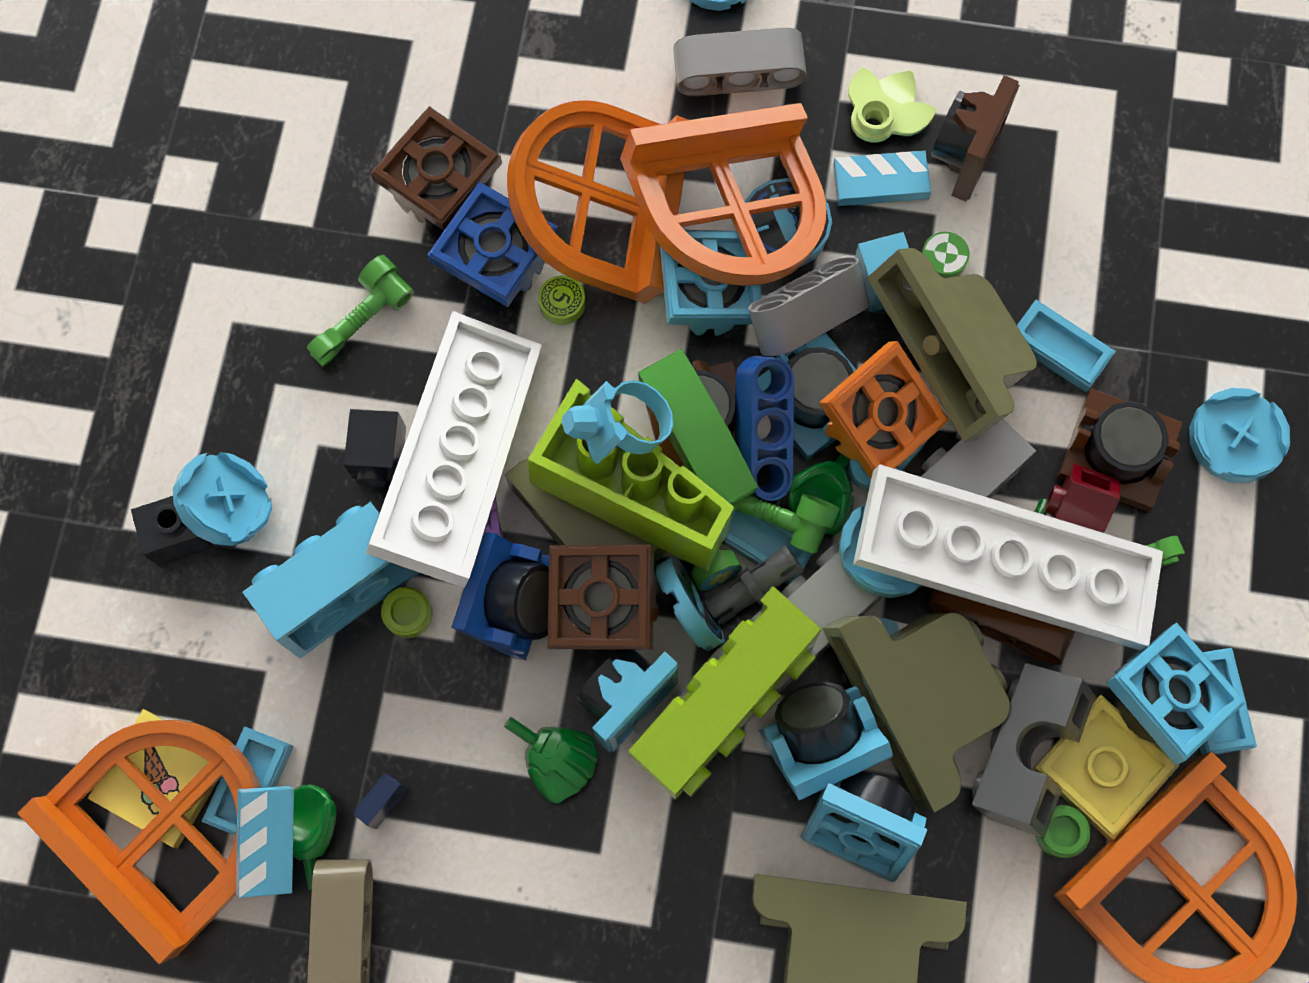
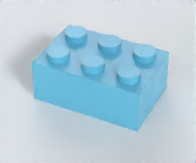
[243,502,419,659]

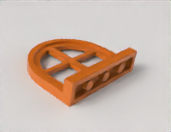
[507,100,688,304]
[620,103,827,286]
[17,720,262,964]
[1054,751,1297,983]

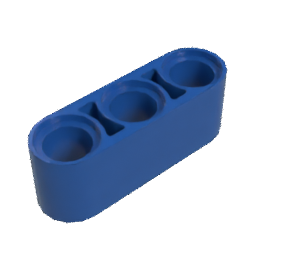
[735,356,794,501]

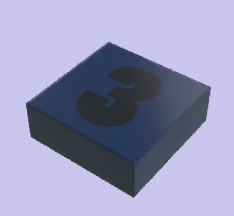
[353,773,409,830]

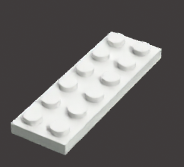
[365,311,542,588]
[853,464,1163,650]

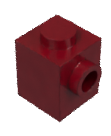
[1044,463,1120,533]

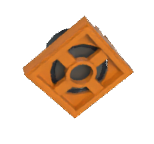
[819,341,949,479]

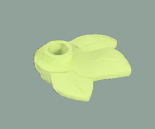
[848,67,936,142]

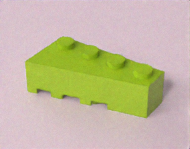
[528,379,734,571]
[628,586,821,800]

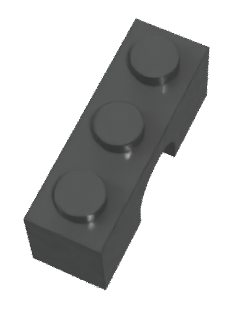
[972,663,1096,838]

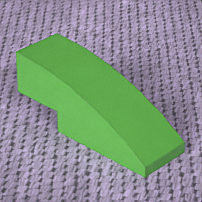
[638,349,758,505]

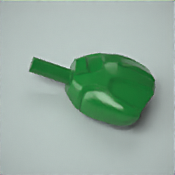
[787,453,854,536]
[504,717,598,804]
[293,784,337,890]

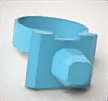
[562,380,673,464]

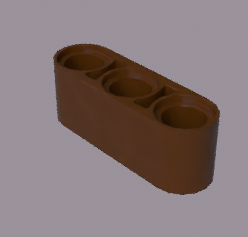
[927,589,1076,665]

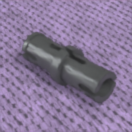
[704,545,804,626]

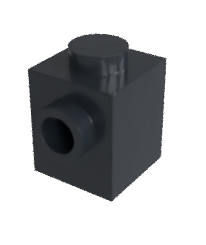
[343,409,406,487]
[131,496,214,566]

